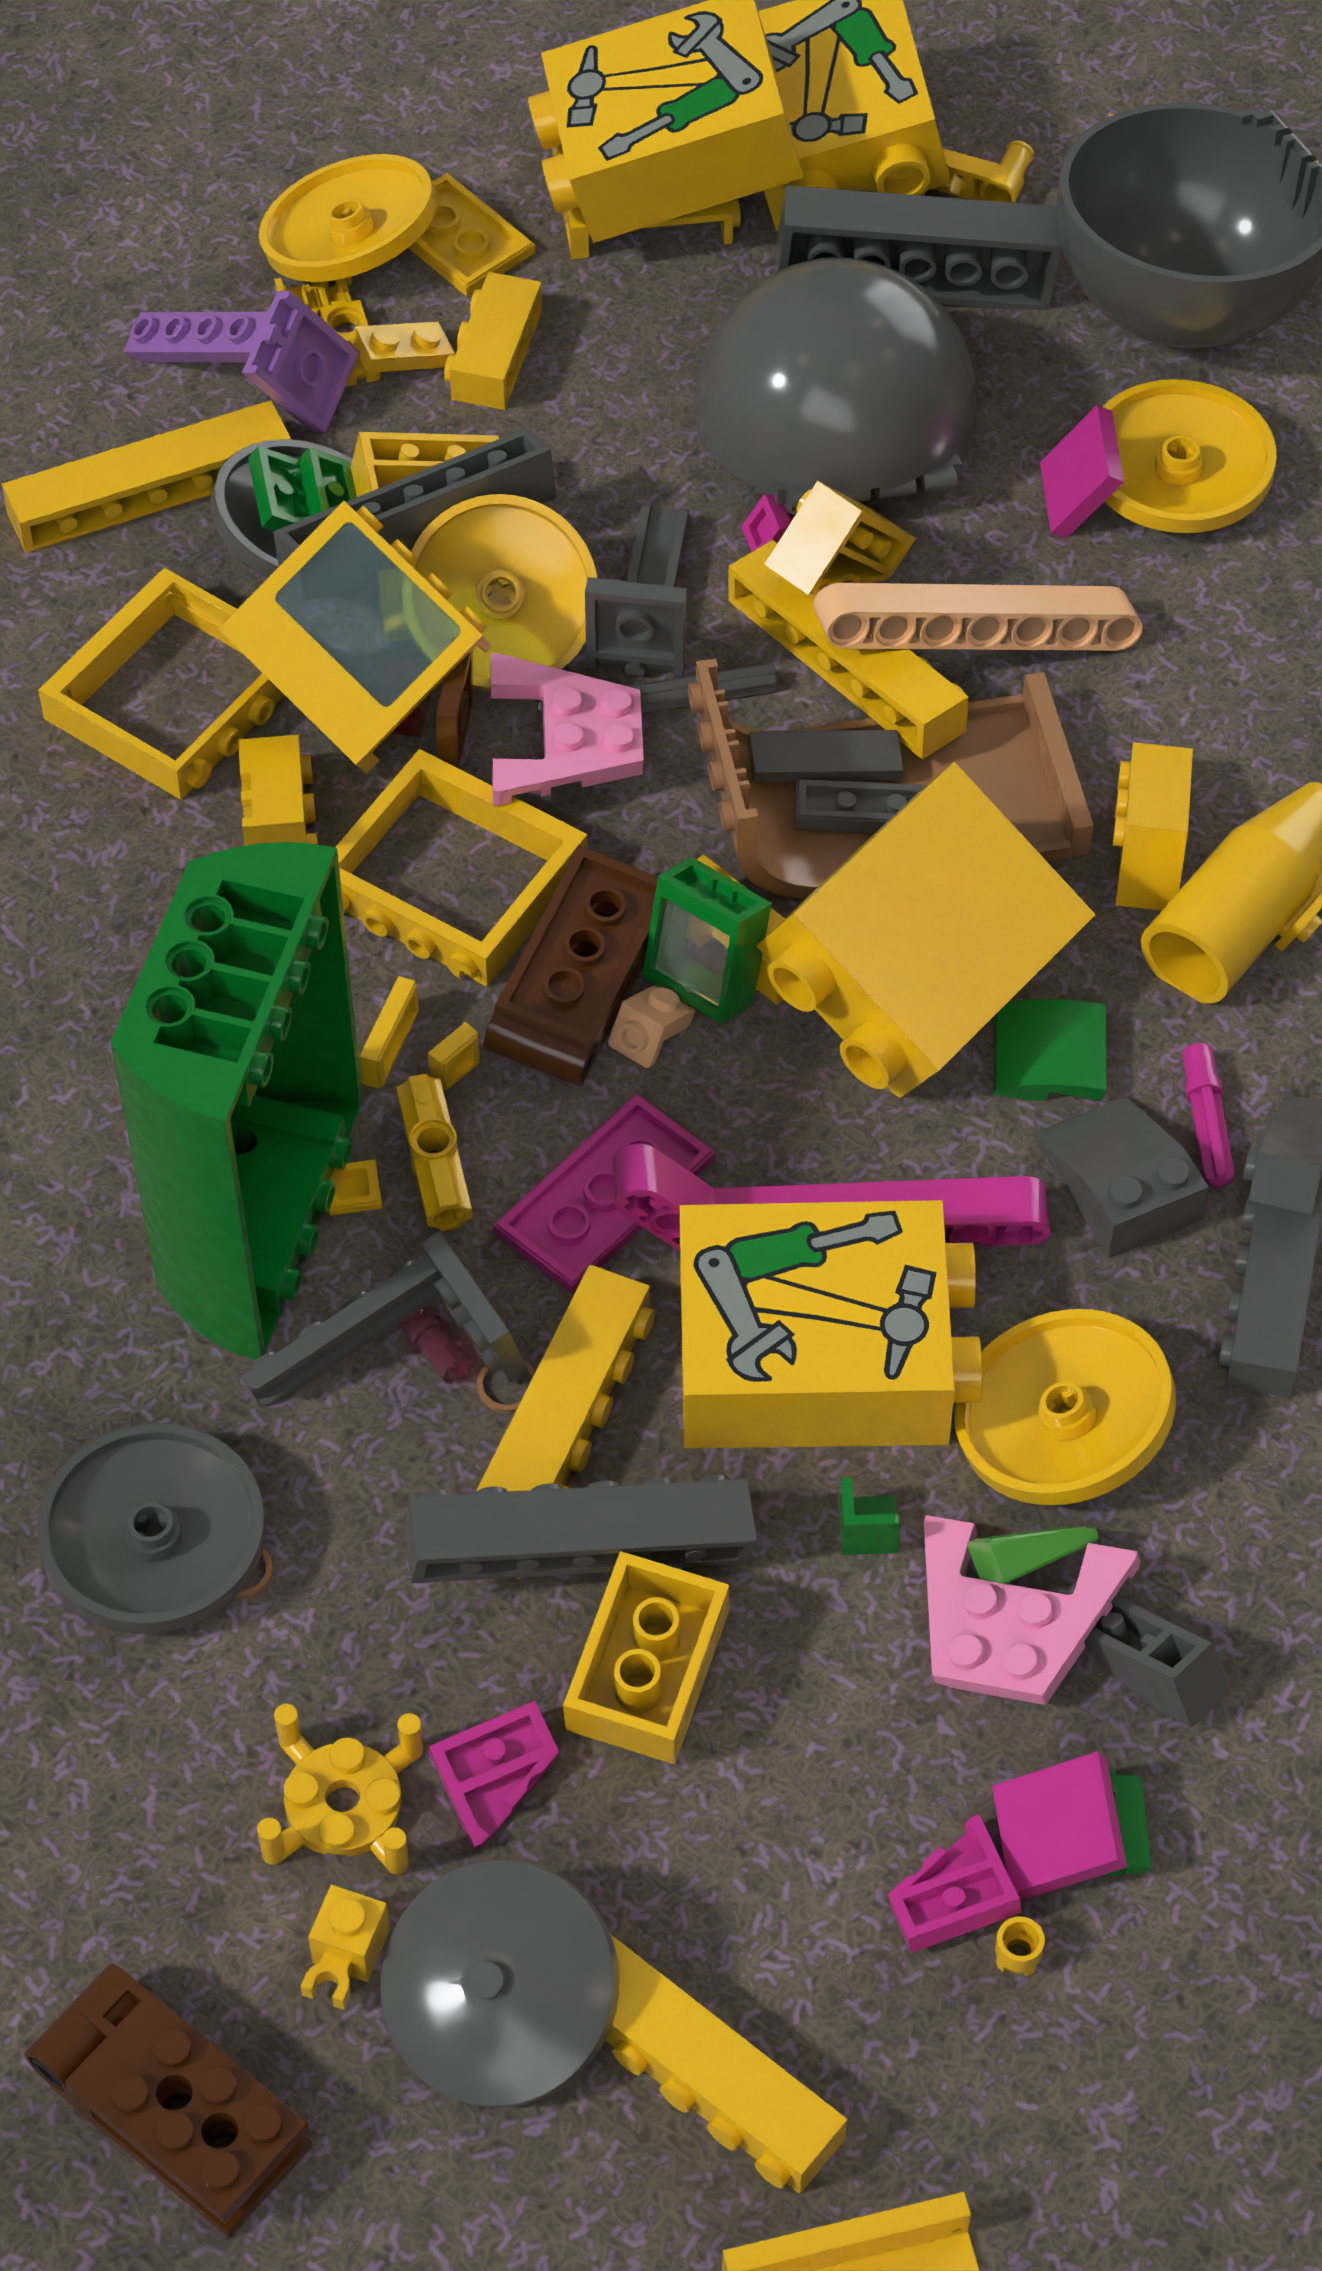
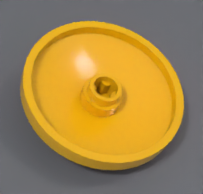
[259,154,437,282]
[1102,379,1277,533]
[402,494,597,691]
[954,1309,1176,1505]

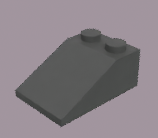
[1033,1096,1209,1258]

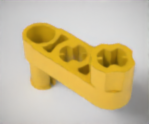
[920,140,1034,203]

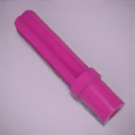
[1182,1043,1235,1188]

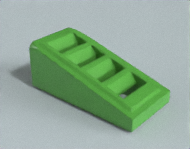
[967,1526,1099,1584]

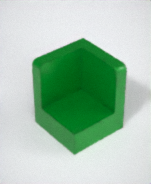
[838,1477,900,1555]

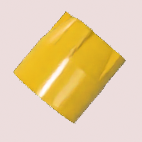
[995,1917,1045,1977]

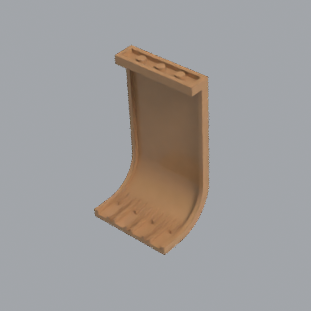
[688,658,1094,899]

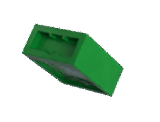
[642,856,772,1024]

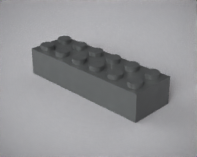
[775,185,1062,310]

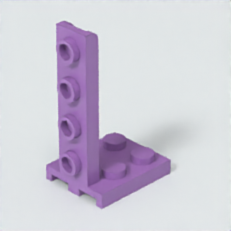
[123,291,360,433]

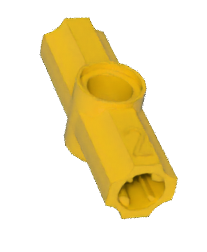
[396,1073,473,1231]

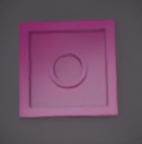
[1040,405,1124,537]
[992,1751,1127,1899]

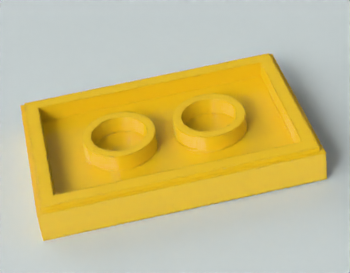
[408,173,536,296]

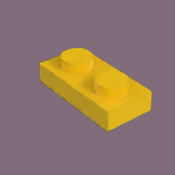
[350,321,455,373]

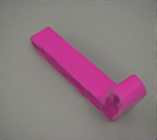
[613,1144,1051,1252]

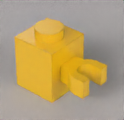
[300,1884,390,2010]

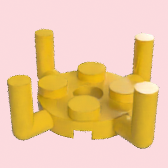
[257,1704,423,1875]

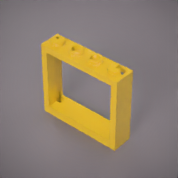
[38,568,285,800]
[336,749,588,987]

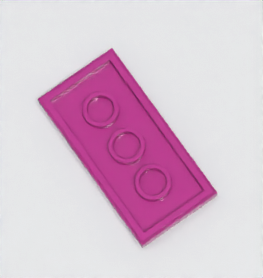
[493,1093,715,1294]

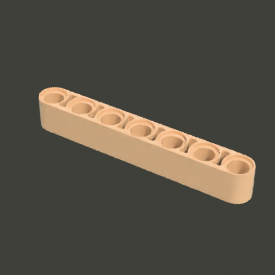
[813,583,1143,651]

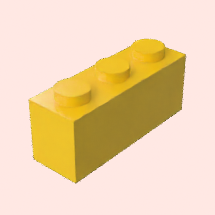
[444,272,542,410]

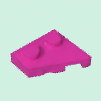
[428,1701,559,1851]
[888,1814,1022,1953]

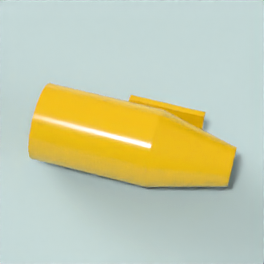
[1141,782,1322,1004]

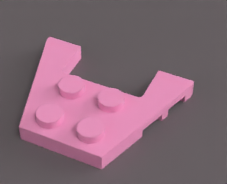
[490,653,644,805]
[924,1515,1141,1705]

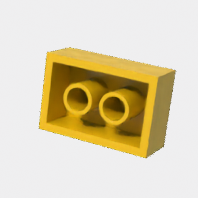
[563,1551,730,1765]

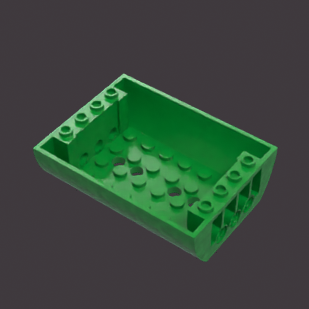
[110,842,363,1360]

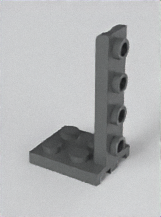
[585,504,689,679]
[241,1232,528,1406]

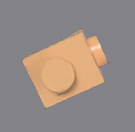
[608,985,696,1068]

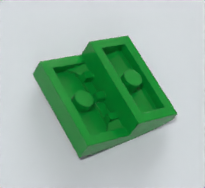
[248,446,357,531]
[993,999,1107,1101]

